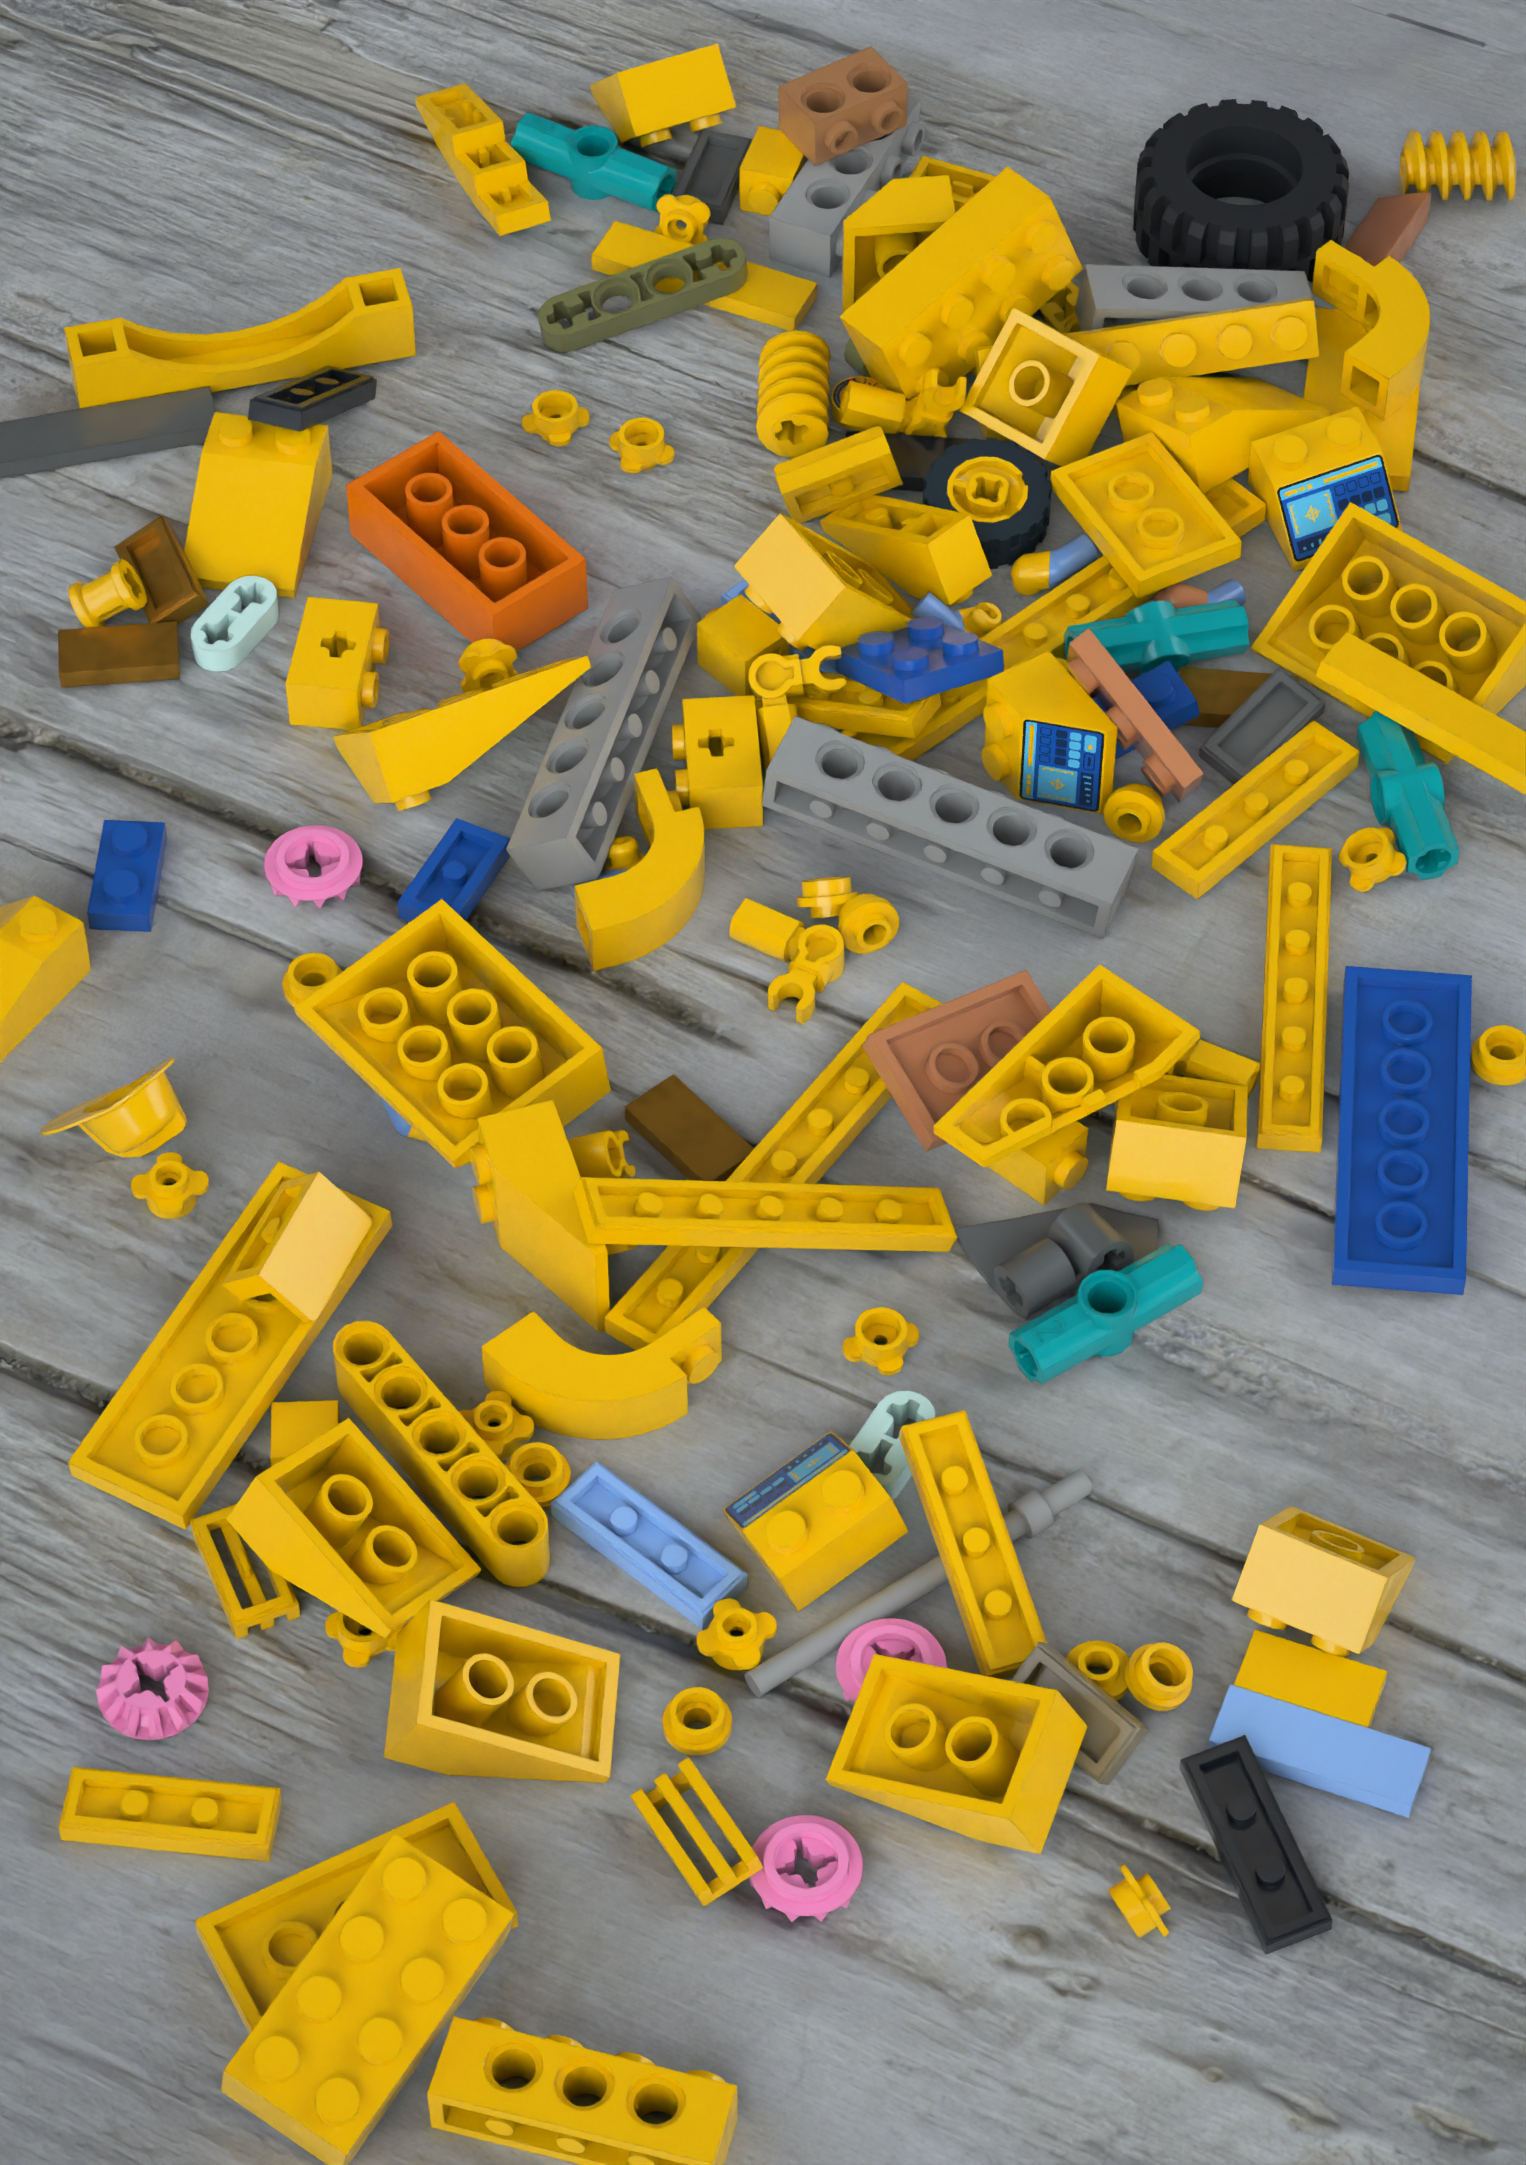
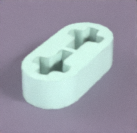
[191,576,279,672]
[850,1391,935,1500]

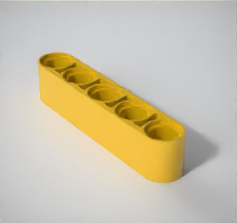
[333,1321,550,1587]

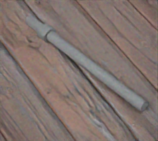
[744,1470,1093,1697]

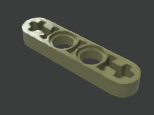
[538,237,748,352]

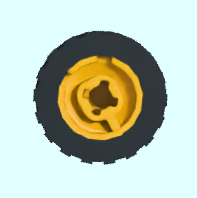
[922,437,1052,569]

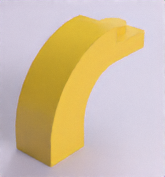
[1312,240,1430,421]
[574,768,705,971]
[481,1307,722,1440]

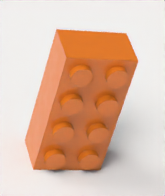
[346,431,588,652]

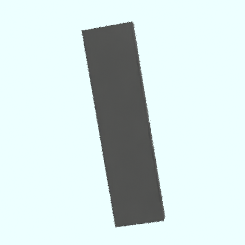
[0,387,216,478]

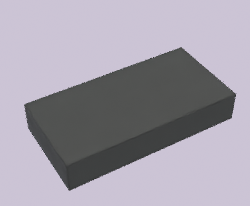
[672,129,753,225]
[1199,667,1325,785]

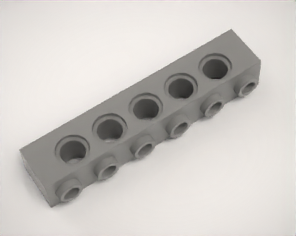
[506,576,701,891]
[762,716,1138,939]

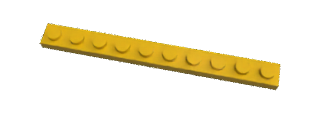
[838,478,1267,779]

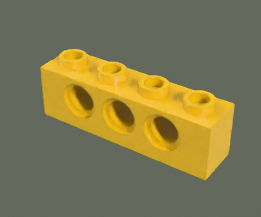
[427,2016,738,2165]

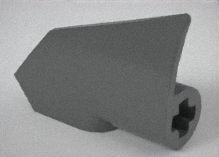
[956,1203,1159,1318]

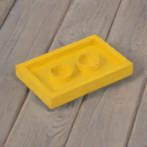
[1051,432,1242,598]

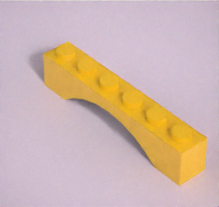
[64,268,416,409]

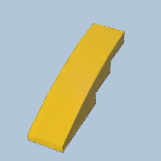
[415,83,551,236]

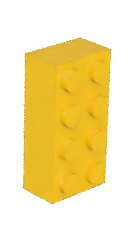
[839,166,1083,401]
[221,1833,515,2165]

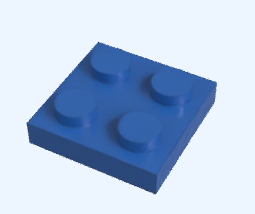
[836,617,1004,704]

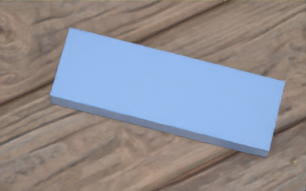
[551,1461,748,1630]
[1208,1684,1431,1818]

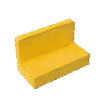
[774,426,903,524]
[222,1171,372,1323]

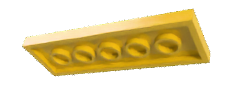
[68,1161,393,1530]

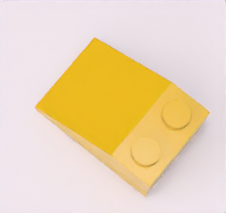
[1116,377,1331,494]
[184,412,333,599]
[733,513,915,652]
[469,1100,610,1332]
[226,1418,482,1638]
[384,1599,620,1783]
[825,1654,1088,1854]

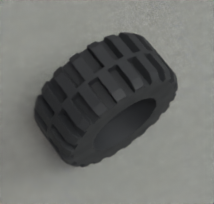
[1133,99,1349,283]

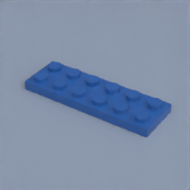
[1332,966,1472,1295]

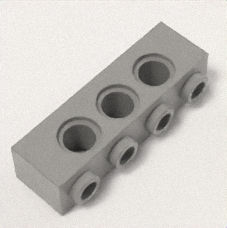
[769,96,925,278]
[1075,264,1317,331]

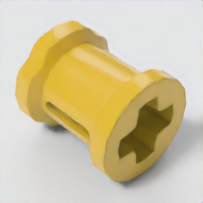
[68,559,147,628]

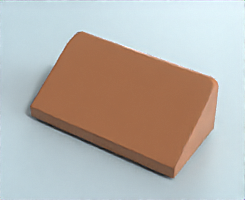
[1344,192,1431,267]

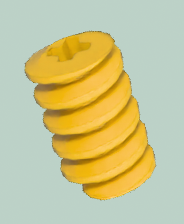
[1399,130,1516,201]
[756,330,831,458]

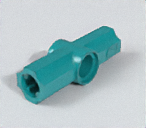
[511,112,677,213]
[1063,599,1249,675]
[1356,711,1460,880]
[1009,1243,1203,1384]

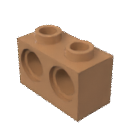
[779,46,908,166]

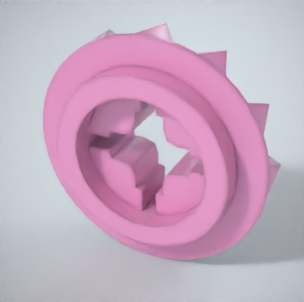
[264,825,363,909]
[836,1618,947,1702]
[96,1636,209,1740]
[750,1815,863,1923]

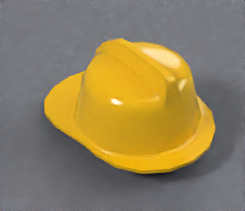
[40,1057,187,1157]

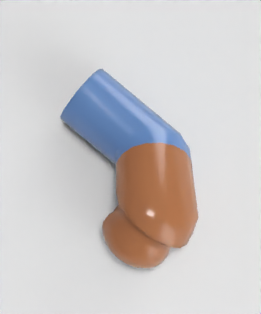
[1154,579,1246,609]

